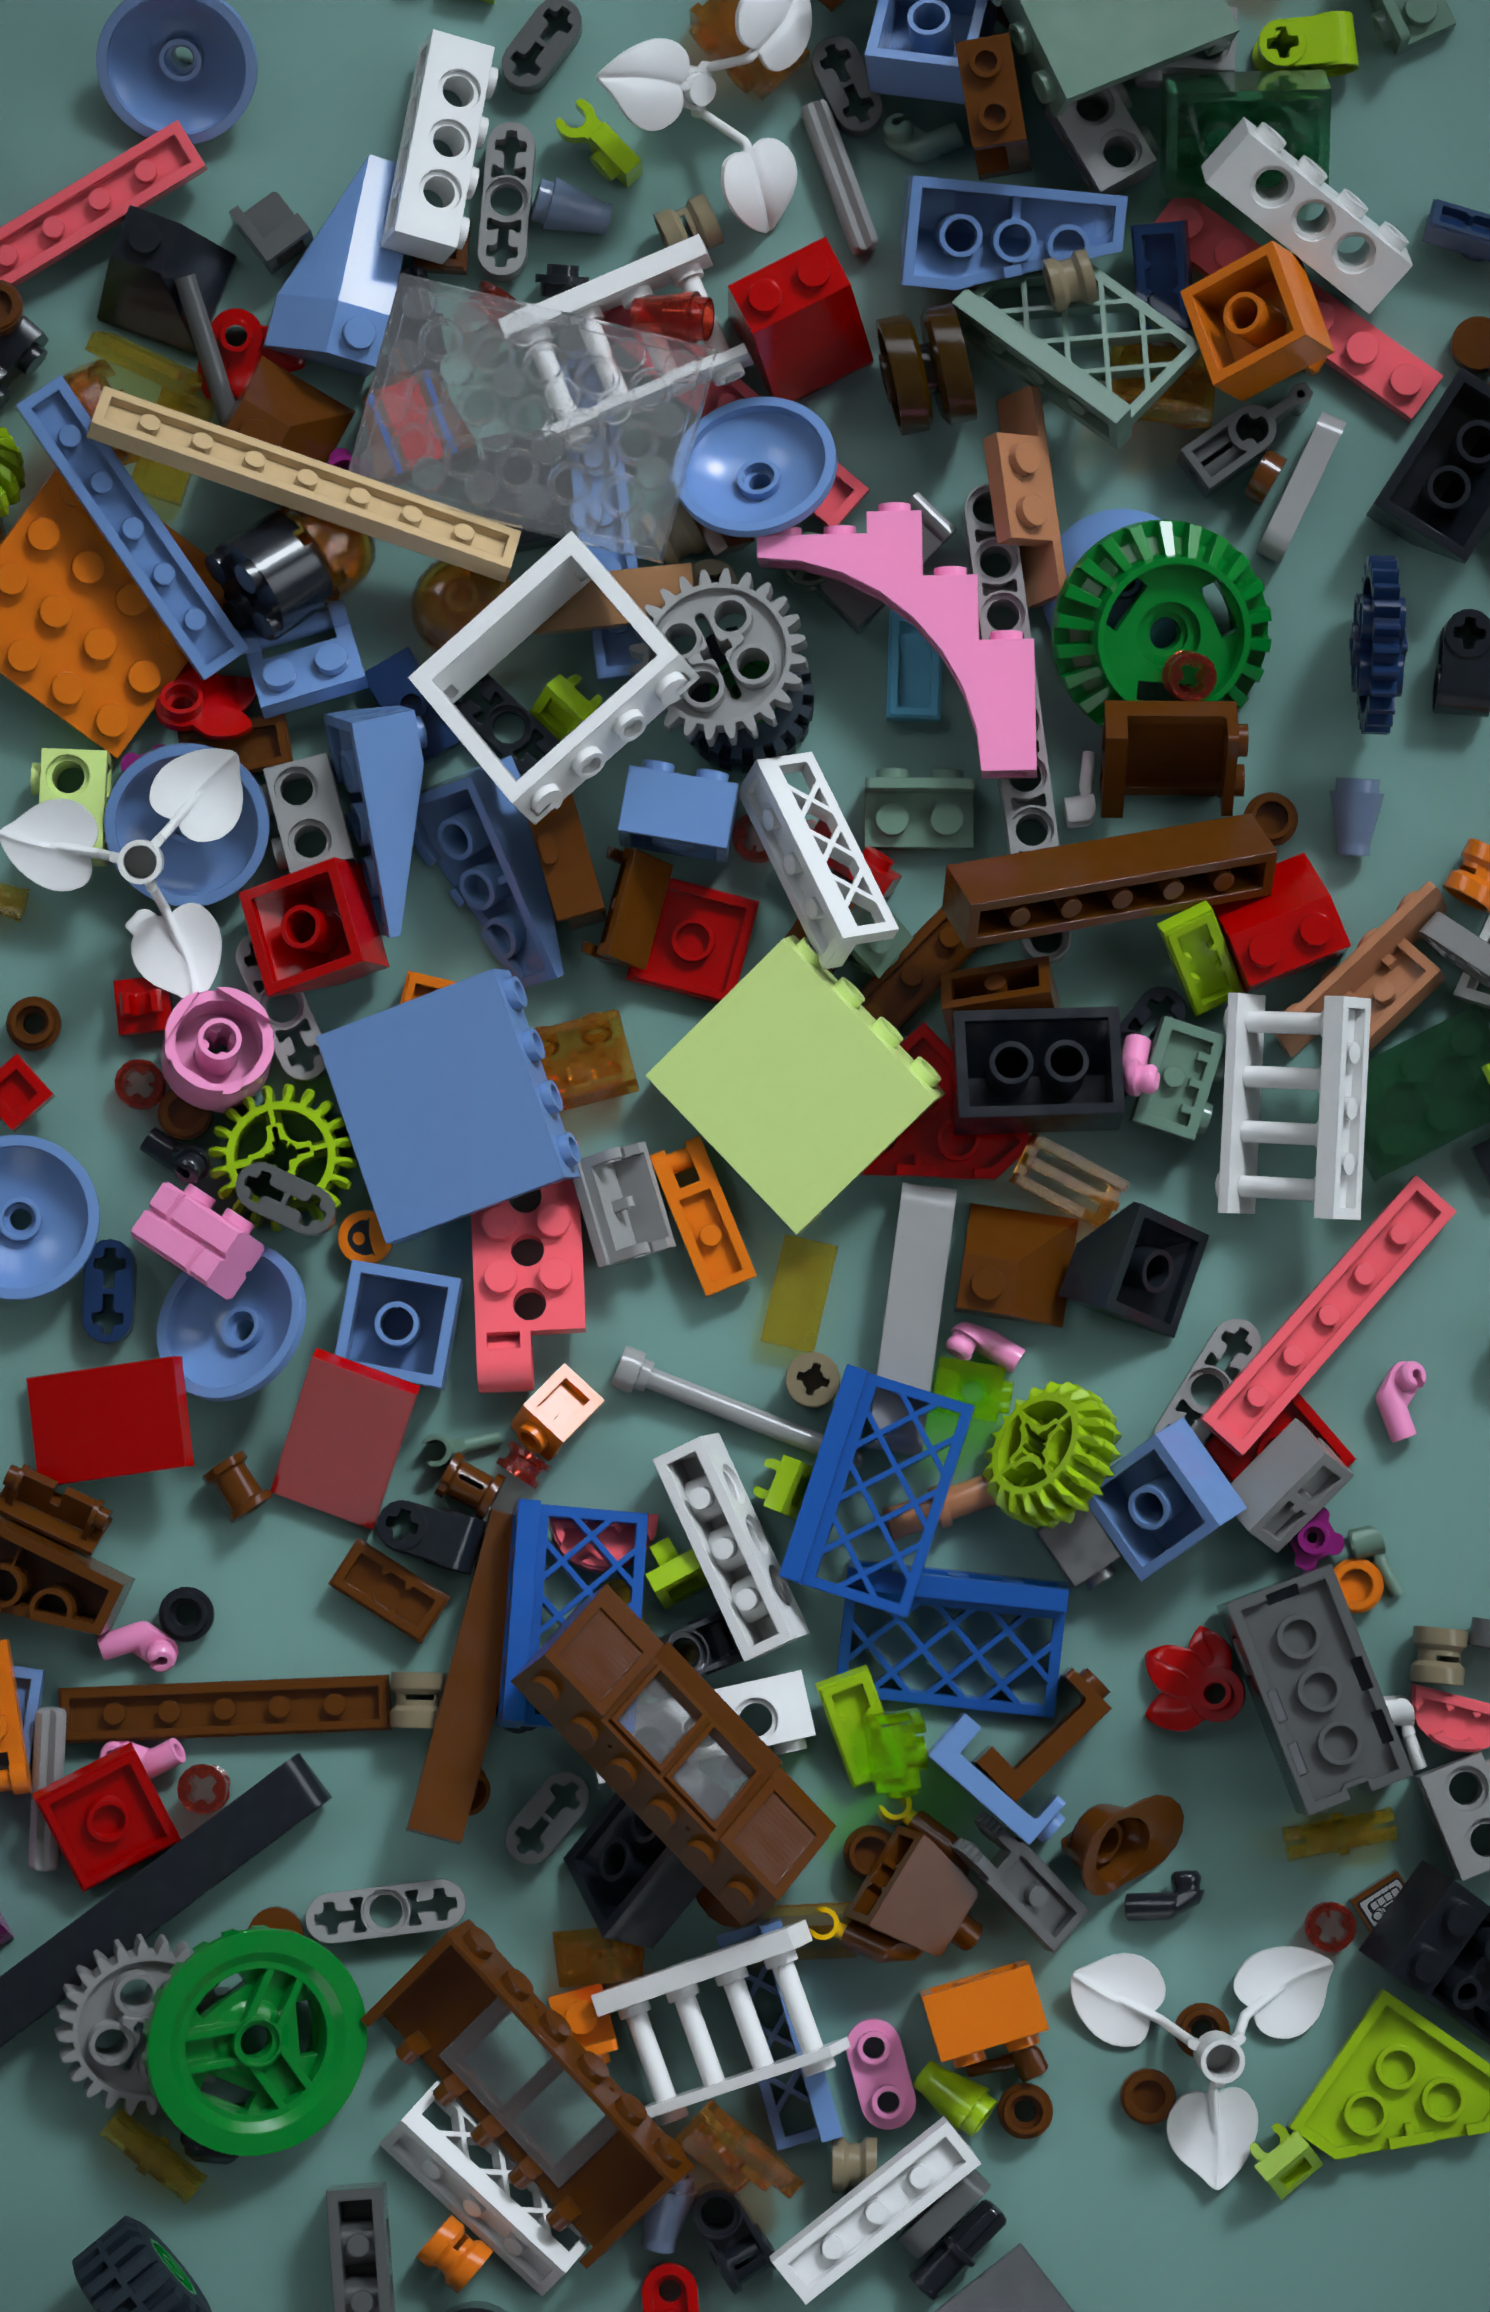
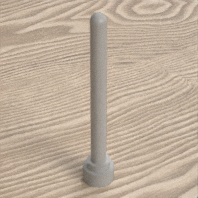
[610,1345,865,1469]

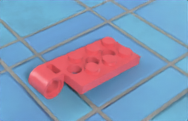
[471,1141,587,1394]

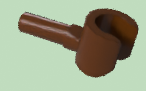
[966,2045,1048,2083]

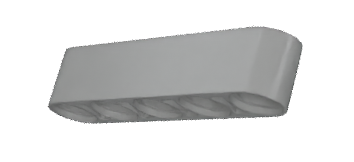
[867,1182,957,1455]

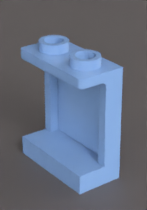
[925,1713,1066,1845]

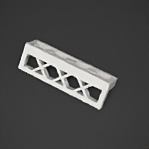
[738,752,899,970]
[379,2080,590,2296]
[769,2116,981,2305]

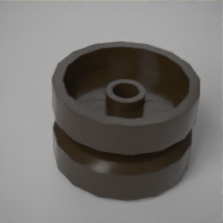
[876,303,977,436]

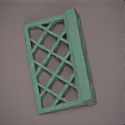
[952,264,1202,450]

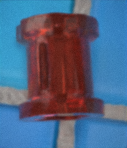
[177,1764,231,1814]

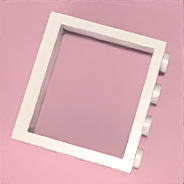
[408,530,700,825]

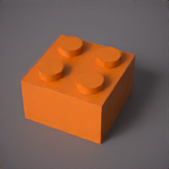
[1180,240,1335,402]
[919,1959,1049,2068]

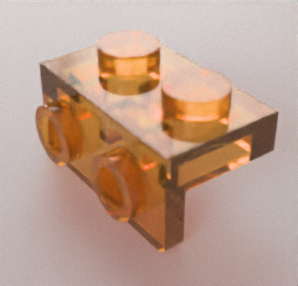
[1105,342,1215,429]
[534,1009,639,1112]

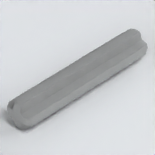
[801,99,878,255]
[28,1707,67,1871]

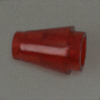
[630,291,715,346]

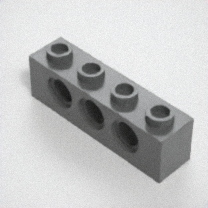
[326,2181,395,2312]

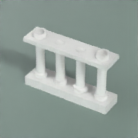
[498,234,754,451]
[1215,993,1371,1220]
[591,1920,851,2126]

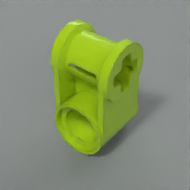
[1251,11,1359,80]

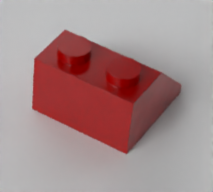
[1211,852,1351,994]
[238,857,390,997]

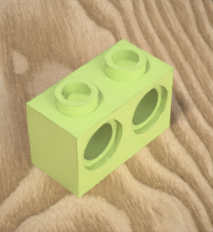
[30,748,113,867]

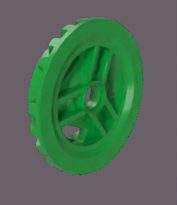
[1052,519,1272,728]
[142,1925,367,2156]

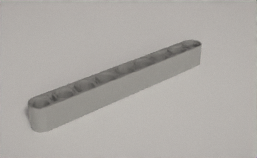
[963,483,1071,967]

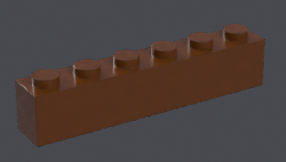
[942,813,1278,949]

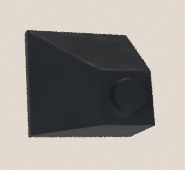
[97,205,237,357]
[1058,1202,1210,1338]

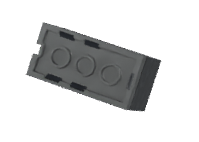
[1216,1564,1414,1816]

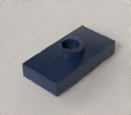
[1422,199,1490,262]
[1131,220,1193,331]
[365,647,462,765]

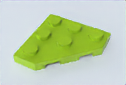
[1287,1988,1490,2160]

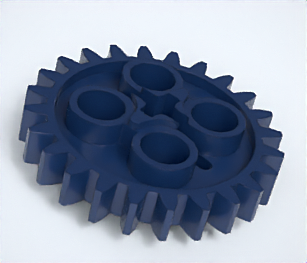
[1349,555,1408,735]

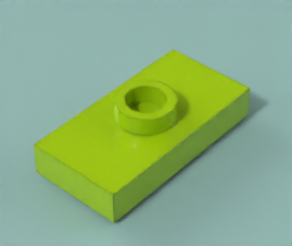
[1157,900,1244,1017]
[814,1664,905,1789]

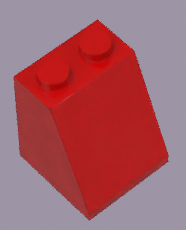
[728,236,874,402]

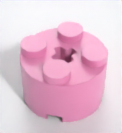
[161,987,274,1113]

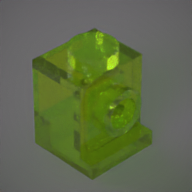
[930,1356,1014,1424]
[863,1708,928,1798]

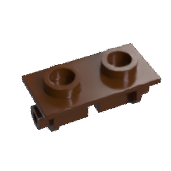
[0,1464,113,1556]

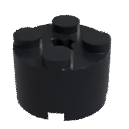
[205,513,333,641]

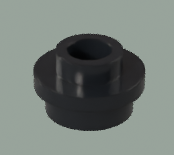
[535,264,589,297]
[159,1587,215,1642]

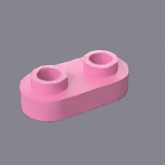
[846,2018,916,2130]

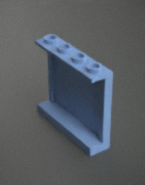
[316,968,581,1244]

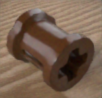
[202,1450,273,1523]
[434,1451,506,1520]

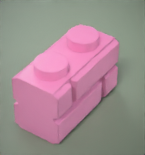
[131,1182,265,1300]

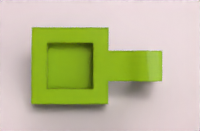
[555,98,643,188]

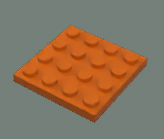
[0,468,227,759]

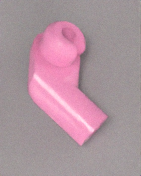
[1122,1034,1160,1096]
[946,1322,1026,1373]
[1376,1361,1427,1443]
[96,1621,179,1672]
[99,1738,186,1779]

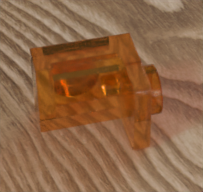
[552,1927,645,1988]

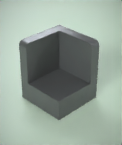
[229,192,313,275]

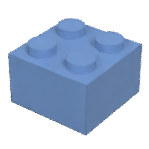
[864,0,997,104]
[618,759,739,864]
[335,1260,464,1391]
[1089,1417,1247,1582]

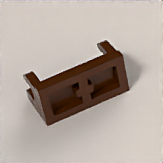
[580,846,674,970]

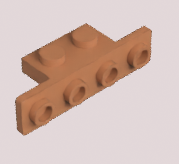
[983,385,1066,608]
[1274,881,1448,1057]

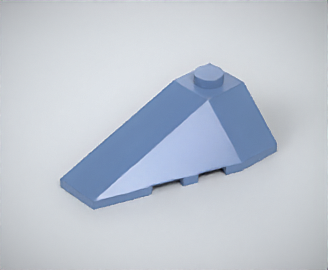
[263,155,404,378]
[900,175,1128,290]
[323,705,427,938]
[413,755,564,988]

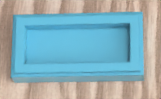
[886,610,942,722]

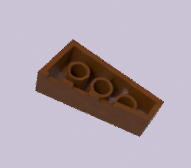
[0,1514,135,1635]

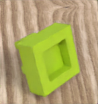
[529,674,603,742]
[753,1455,813,1520]
[645,1536,710,1610]
[1249,2123,1324,2200]

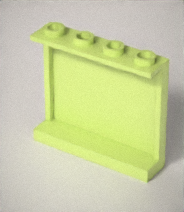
[645,935,946,1235]

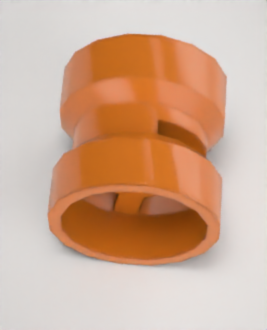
[1442,838,1490,913]
[416,2214,494,2294]

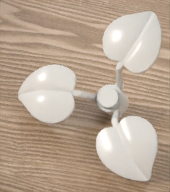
[596,0,812,233]
[0,748,243,998]
[1070,1946,1334,2190]

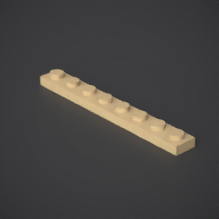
[86,386,521,583]

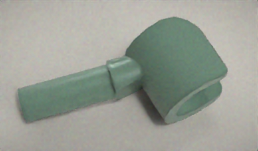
[422,1431,502,1467]
[1348,1525,1404,1598]

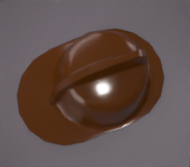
[1060,1795,1184,1896]

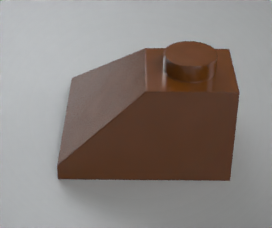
[221,356,355,463]
[954,1203,1079,1328]

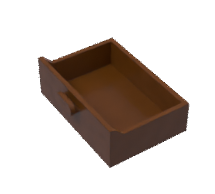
[528,793,607,931]

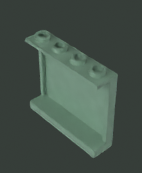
[992,0,1240,118]

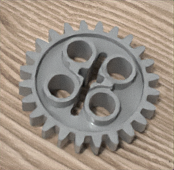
[629,568,808,747]
[54,1934,230,2115]

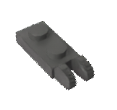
[952,1811,1089,1953]

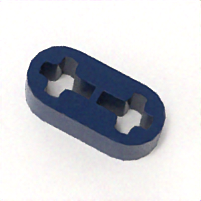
[82,1239,137,1345]

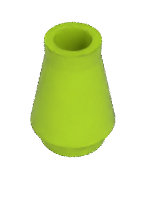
[912,2060,998,2138]

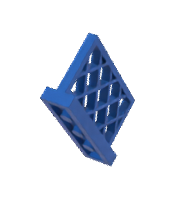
[779,1364,975,1619]
[497,1499,648,1734]
[836,1559,1069,1718]

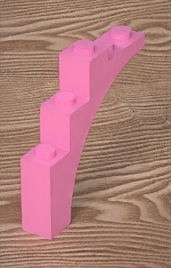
[757,502,1037,779]

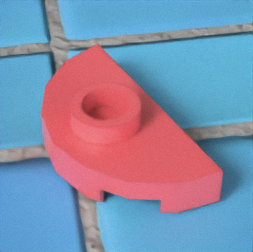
[548,1514,659,1573]
[1410,1683,1490,1753]

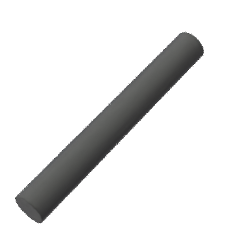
[174,273,235,426]

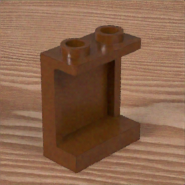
[956,33,1032,180]
[1099,700,1249,818]
[972,1668,1112,1802]

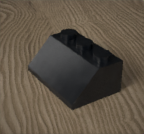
[1366,367,1490,564]
[951,1006,1125,1135]
[563,1743,729,1949]

